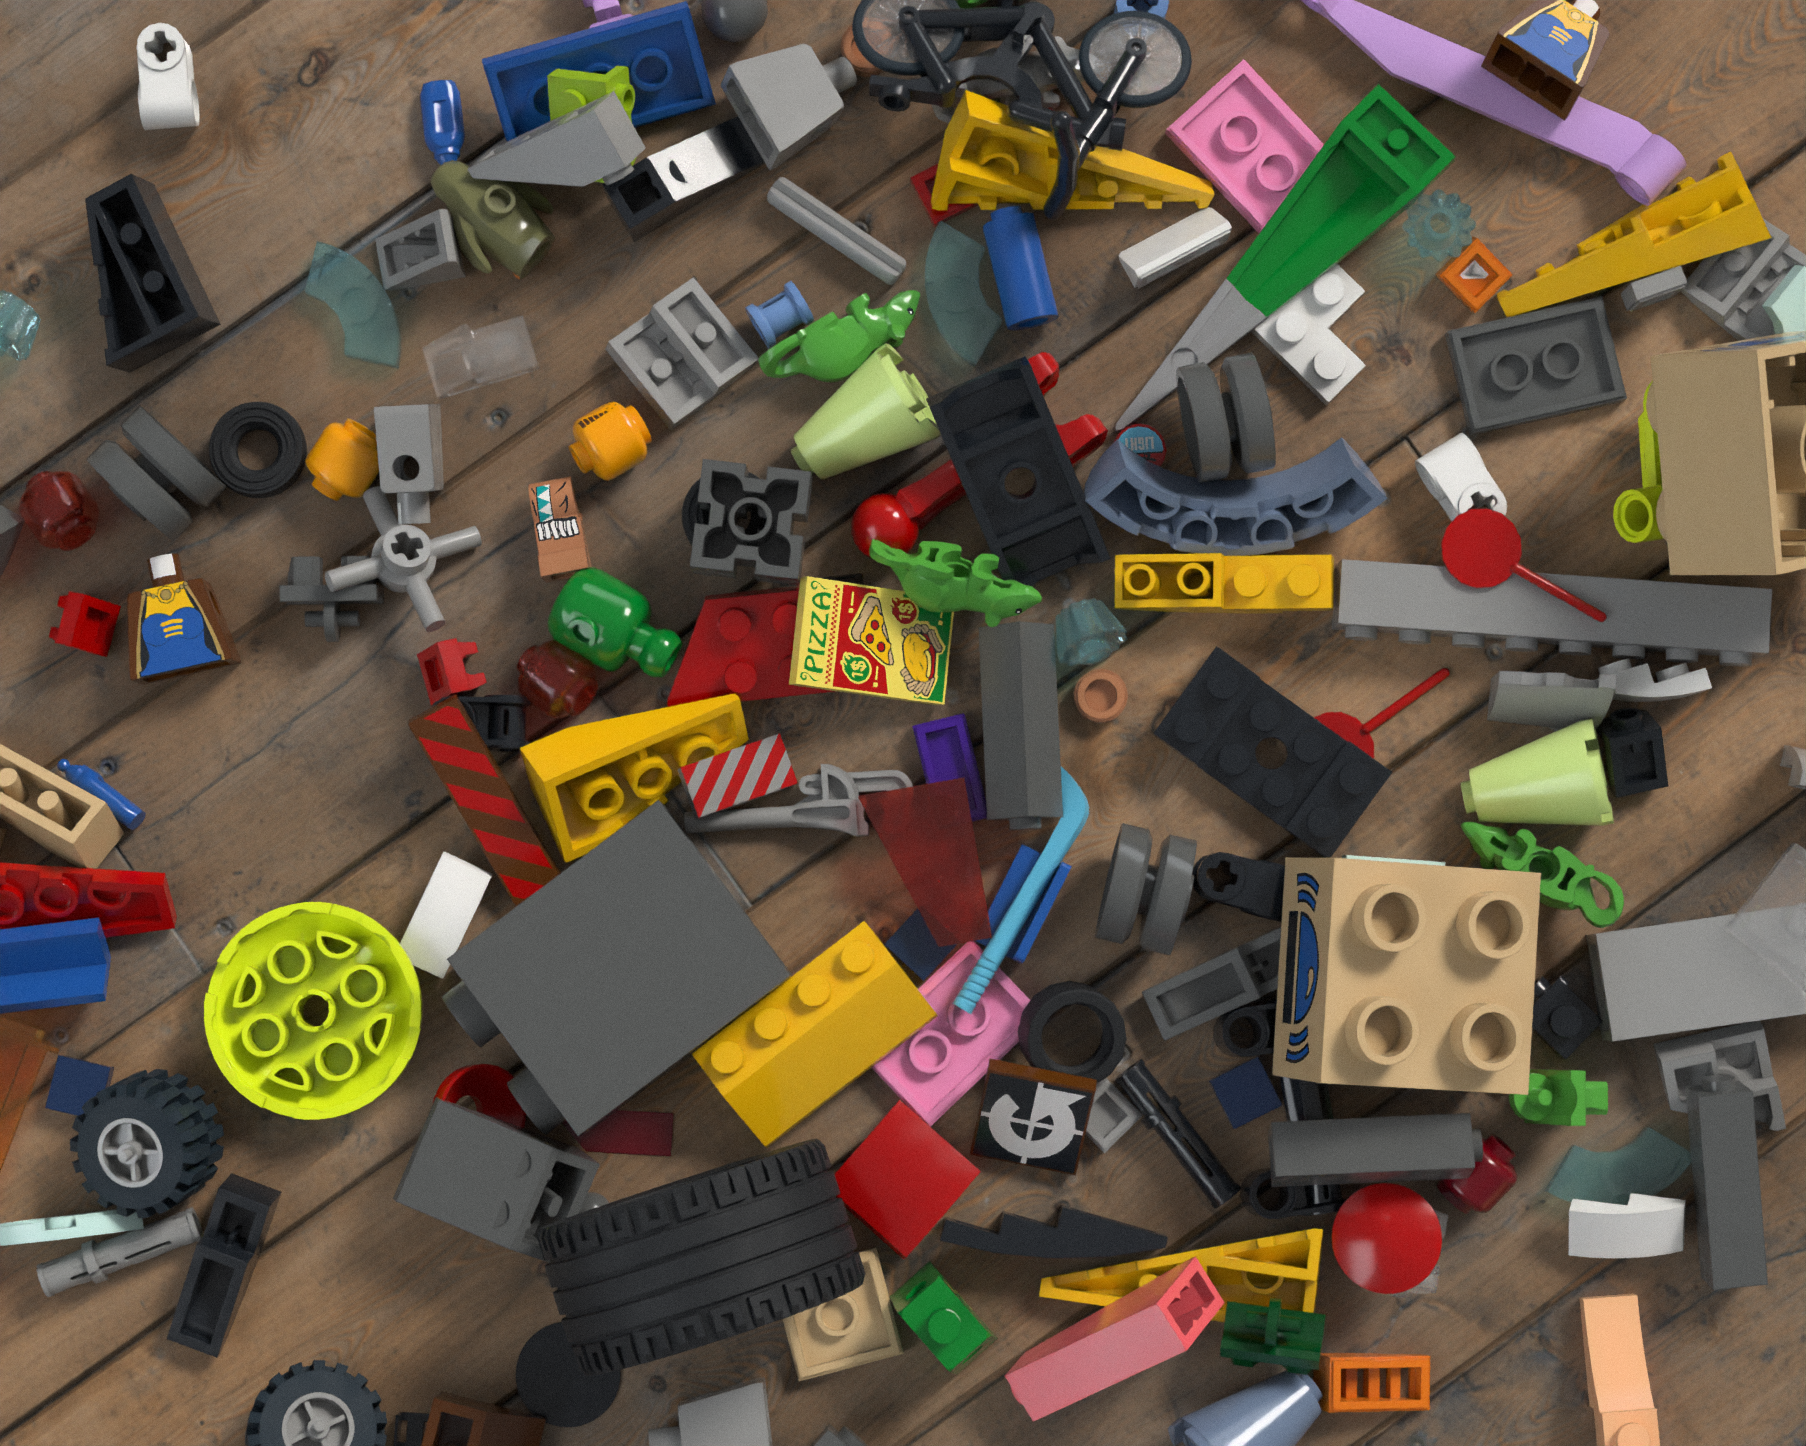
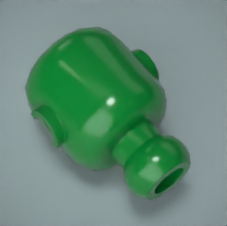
[547,567,683,678]

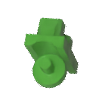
[1509,1069,1608,1126]

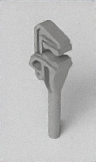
[684,764,913,837]

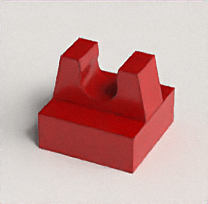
[49,591,121,657]
[417,638,487,705]

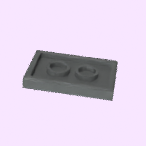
[1445,297,1627,436]

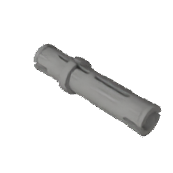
[36,1207,204,1297]

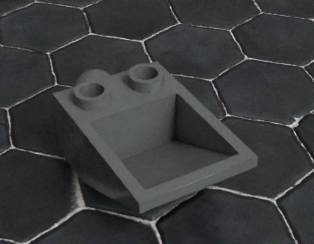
[393,1097,609,1263]

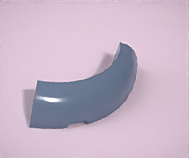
[1084,437,1388,556]

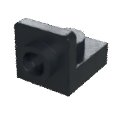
[1596,708,1669,798]
[1532,975,1603,1060]

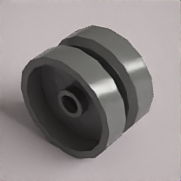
[1176,352,1276,483]
[87,405,227,541]
[1095,823,1197,956]

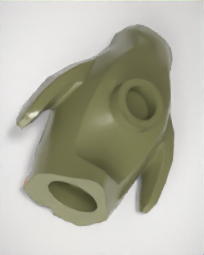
[430,160,555,280]

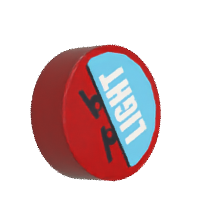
[1114,424,1166,467]

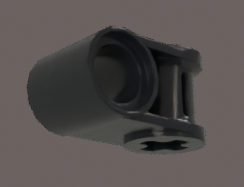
[432,695,532,752]
[1192,852,1285,922]

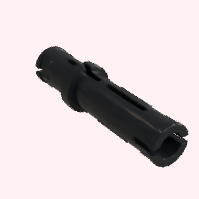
[1115,1059,1241,1209]

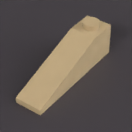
[0,744,124,869]

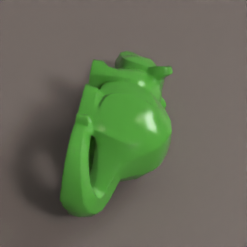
[758,290,921,383]
[869,539,1042,628]
[1461,821,1624,928]

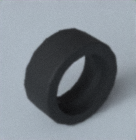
[1018,981,1127,1084]

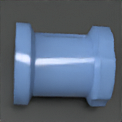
[745,281,814,348]

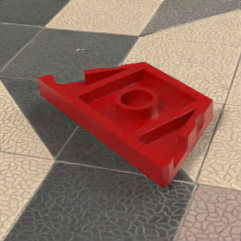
[667,586,836,707]

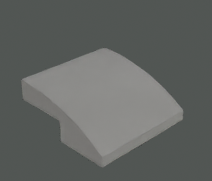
[1681,219,1806,341]
[605,277,759,430]

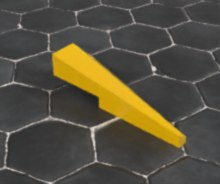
[931,90,1214,210]
[1497,152,1771,317]
[1039,1228,1323,1322]

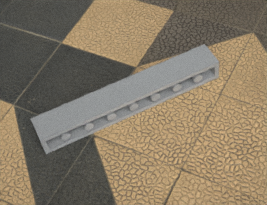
[1332,559,1772,667]

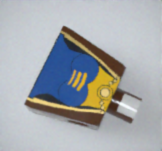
[1481,0,1610,121]
[127,554,241,685]

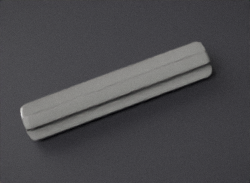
[767,177,906,285]

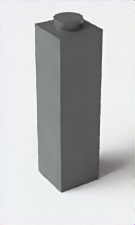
[978,621,1063,830]
[1685,1075,1768,1290]
[1268,1113,1483,1187]

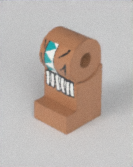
[528,476,592,583]

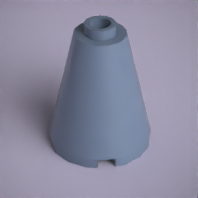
[1168,1370,1323,1446]

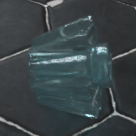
[1402,189,1476,263]
[0,290,41,361]
[1055,598,1127,666]

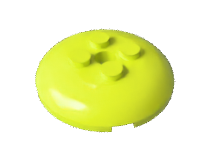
[204,902,422,1120]

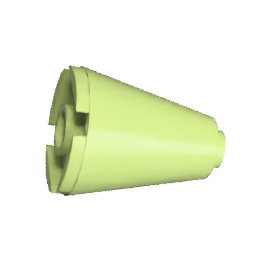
[791,343,941,480]
[1461,718,1614,826]

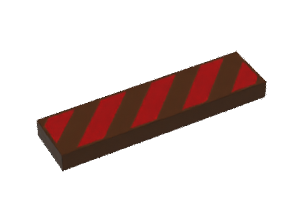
[408,694,561,906]

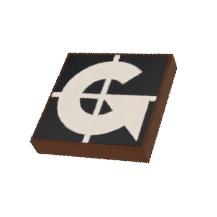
[970,1058,1097,1176]

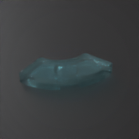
[925,220,1003,367]
[305,241,401,369]
[1545,1127,1691,1205]

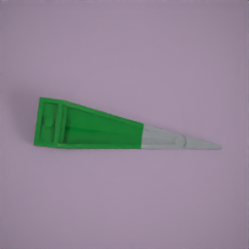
[1115,84,1456,433]

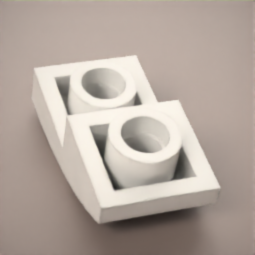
[1595,658,1712,702]
[400,851,492,979]
[1569,1193,1686,1258]

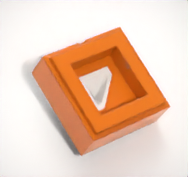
[1435,236,1513,313]

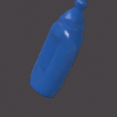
[420,80,465,165]
[57,759,146,830]

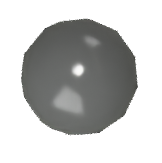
[701,0,768,43]

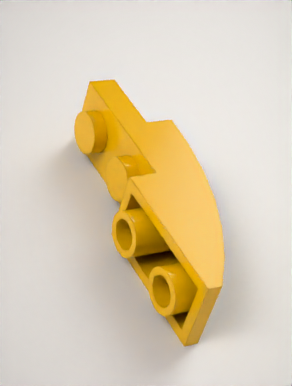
[1114,553,1334,614]

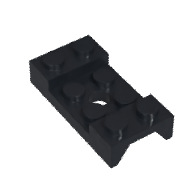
[926,356,1111,587]
[1152,646,1392,858]

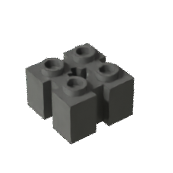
[690,459,813,586]

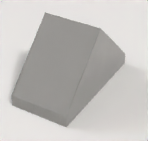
[375,209,466,290]

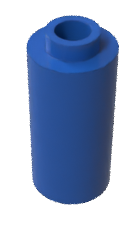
[983,206,1059,331]

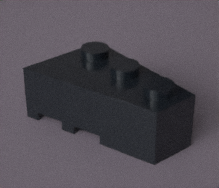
[85,174,221,373]

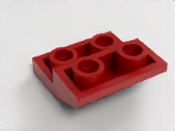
[835,1100,981,1259]

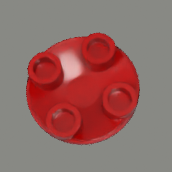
[1332,1183,1442,1294]

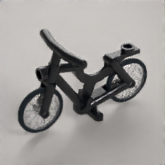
[852,0,1192,220]

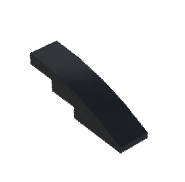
[940,1205,1168,1258]

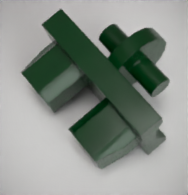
[1220,1298,1326,1375]

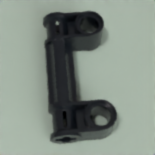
[1213,999,1347,1219]

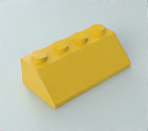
[692,921,938,1148]

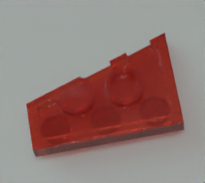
[857,778,992,947]

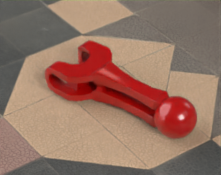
[851,352,1108,559]

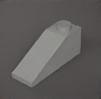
[467,91,646,187]

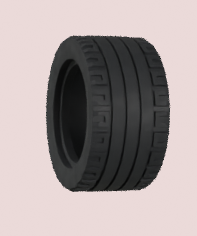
[537,1139,866,1376]

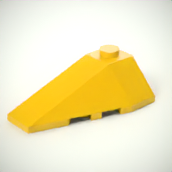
[520,693,749,863]

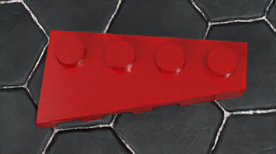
[0,863,177,938]

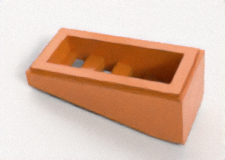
[1313,1353,1430,1413]

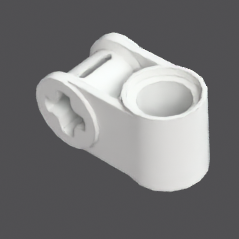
[136,23,200,130]
[1415,433,1507,522]

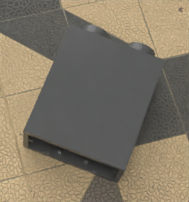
[442,800,793,1136]

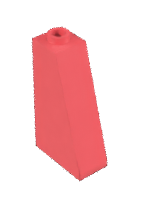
[1005,1257,1225,1422]

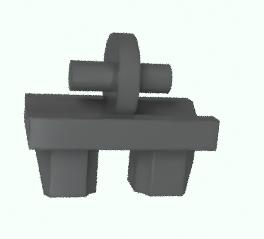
[279,556,384,642]

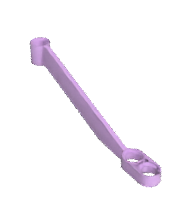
[1301,0,1687,206]

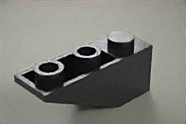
[602,116,765,242]

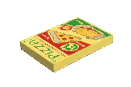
[789,576,954,705]

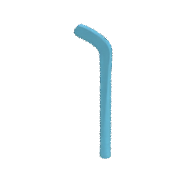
[952,766,1089,1014]

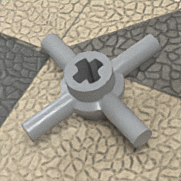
[325,486,482,632]

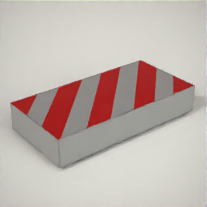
[678,733,798,820]

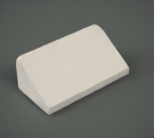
[1119,207,1232,289]

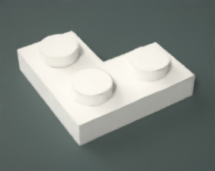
[1251,264,1366,406]

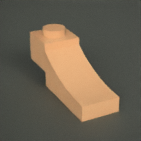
[1579,1293,1660,1446]

